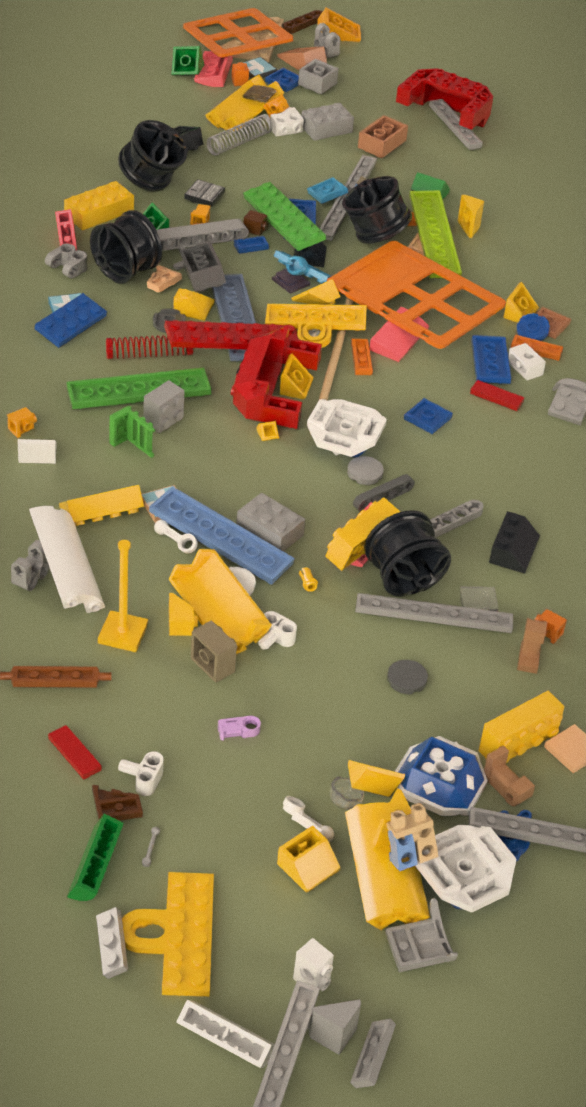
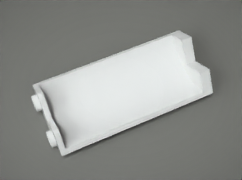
[29,506,105,613]

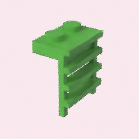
[109,406,155,458]

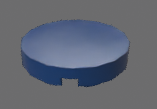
[517,313,550,341]

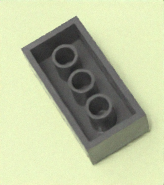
[179,242,226,292]

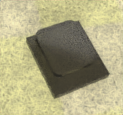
[243,85,276,103]

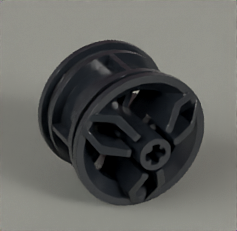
[118,120,187,191]
[342,176,412,243]
[90,210,162,284]
[364,510,451,597]

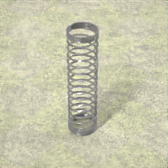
[207,114,273,156]

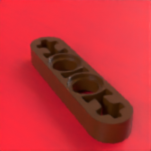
[283,10,323,34]

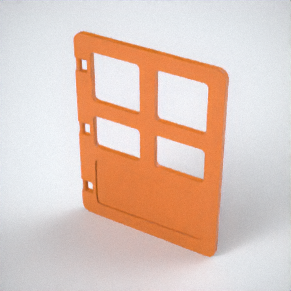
[327,241,506,349]

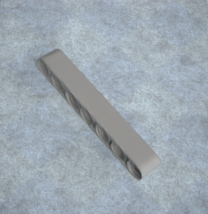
[157,219,249,251]

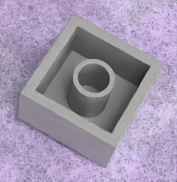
[298,59,339,94]
[144,380,184,433]

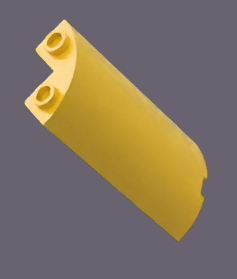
[205,74,284,132]
[169,549,272,654]
[345,802,430,930]

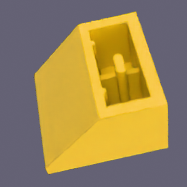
[277,825,341,893]

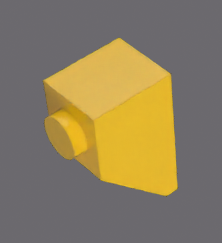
[169,593,198,636]

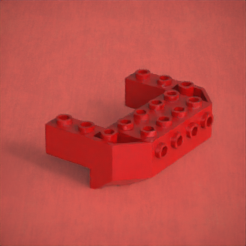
[396,68,493,130]
[231,327,322,429]

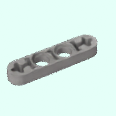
[430,500,484,538]

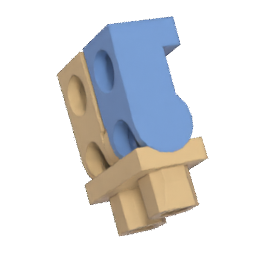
[386,803,439,871]

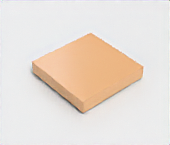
[544,724,586,773]

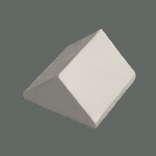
[18,439,57,464]

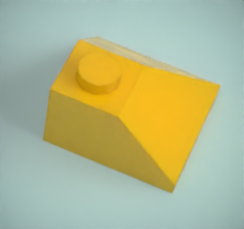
[291,279,340,305]
[173,288,215,321]

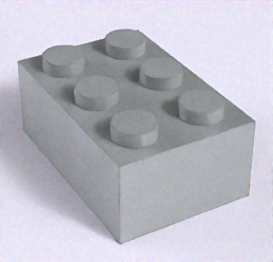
[301,103,354,141]
[237,493,305,552]

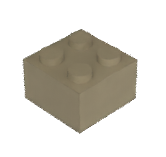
[191,620,237,683]

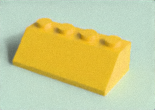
[59,485,144,526]

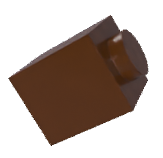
[243,210,268,236]

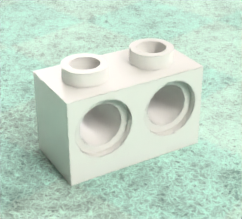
[270,111,304,136]

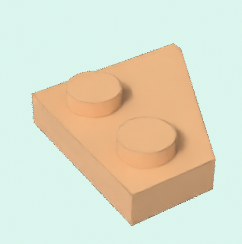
[147,265,182,292]

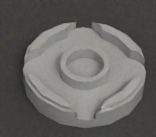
[347,456,384,485]

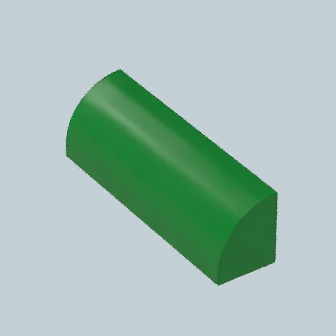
[67,813,124,901]

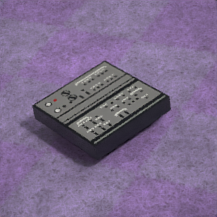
[184,179,225,207]

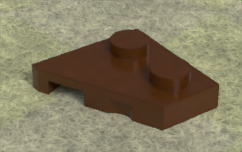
[92,785,143,821]

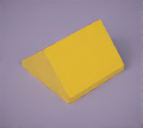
[457,194,484,238]
[504,282,539,323]
[279,354,314,399]
[348,760,405,797]
[371,788,411,848]

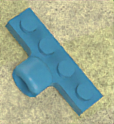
[274,250,332,284]

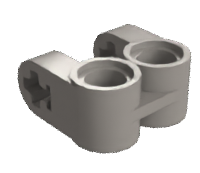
[314,23,340,58]
[45,244,87,279]
[11,540,49,591]

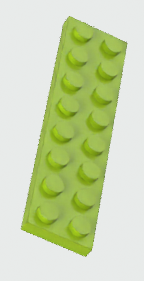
[409,190,462,278]

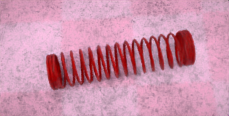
[106,335,194,360]

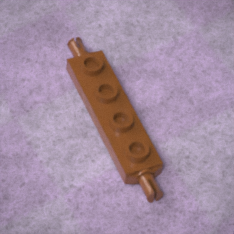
[0,666,112,688]

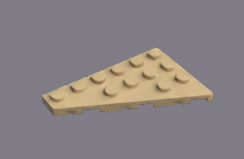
[221,17,284,63]

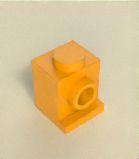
[263,94,289,117]
[190,204,210,225]
[7,407,37,438]

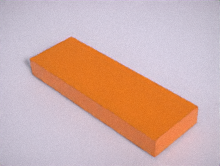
[511,335,563,361]
[351,339,373,375]

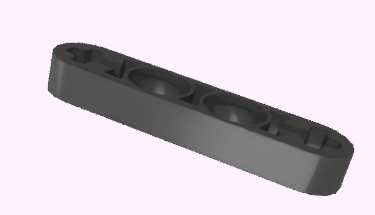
[353,474,415,512]

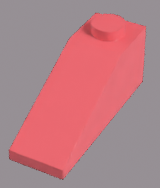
[55,209,77,251]

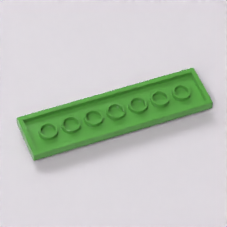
[243,182,326,251]
[66,368,211,409]

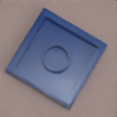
[265,68,299,92]
[404,398,453,434]

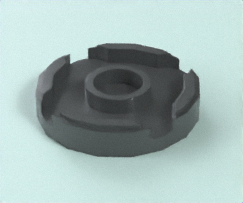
[153,308,186,333]
[387,660,428,694]

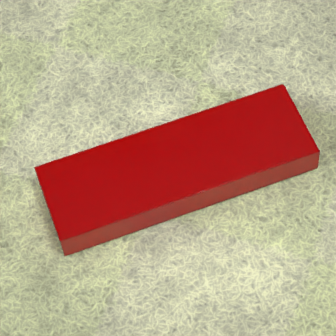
[470,380,525,411]
[48,725,102,780]

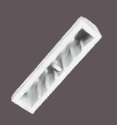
[176,1000,275,1068]

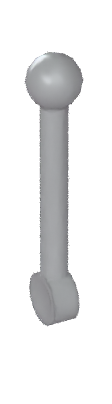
[142,827,160,867]

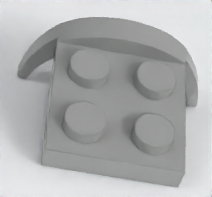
[548,378,586,426]
[385,898,458,972]

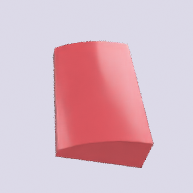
[194,51,233,87]
[369,307,429,362]

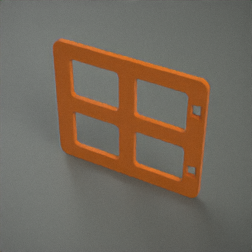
[183,8,293,57]

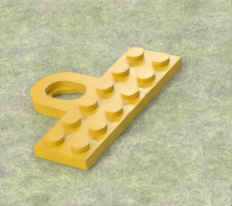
[265,304,367,348]
[122,872,214,997]

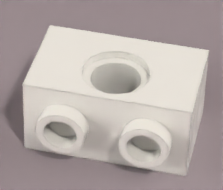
[508,343,546,380]
[293,938,334,991]

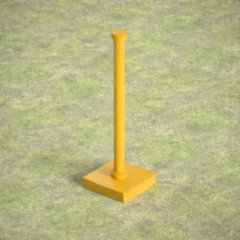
[98,540,148,652]

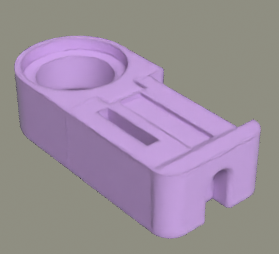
[218,716,261,740]

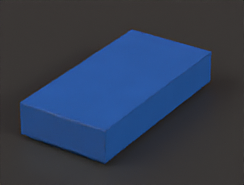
[234,236,269,254]

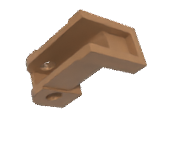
[517,618,547,674]
[484,746,535,807]

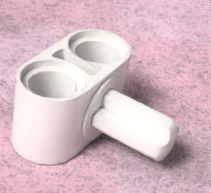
[258,611,297,650]
[118,751,164,796]

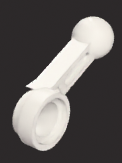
[154,520,198,554]
[283,796,334,842]

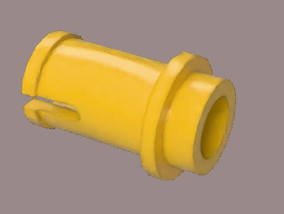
[299,567,318,592]

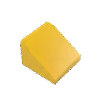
[256,421,280,441]

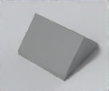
[309,999,361,1055]

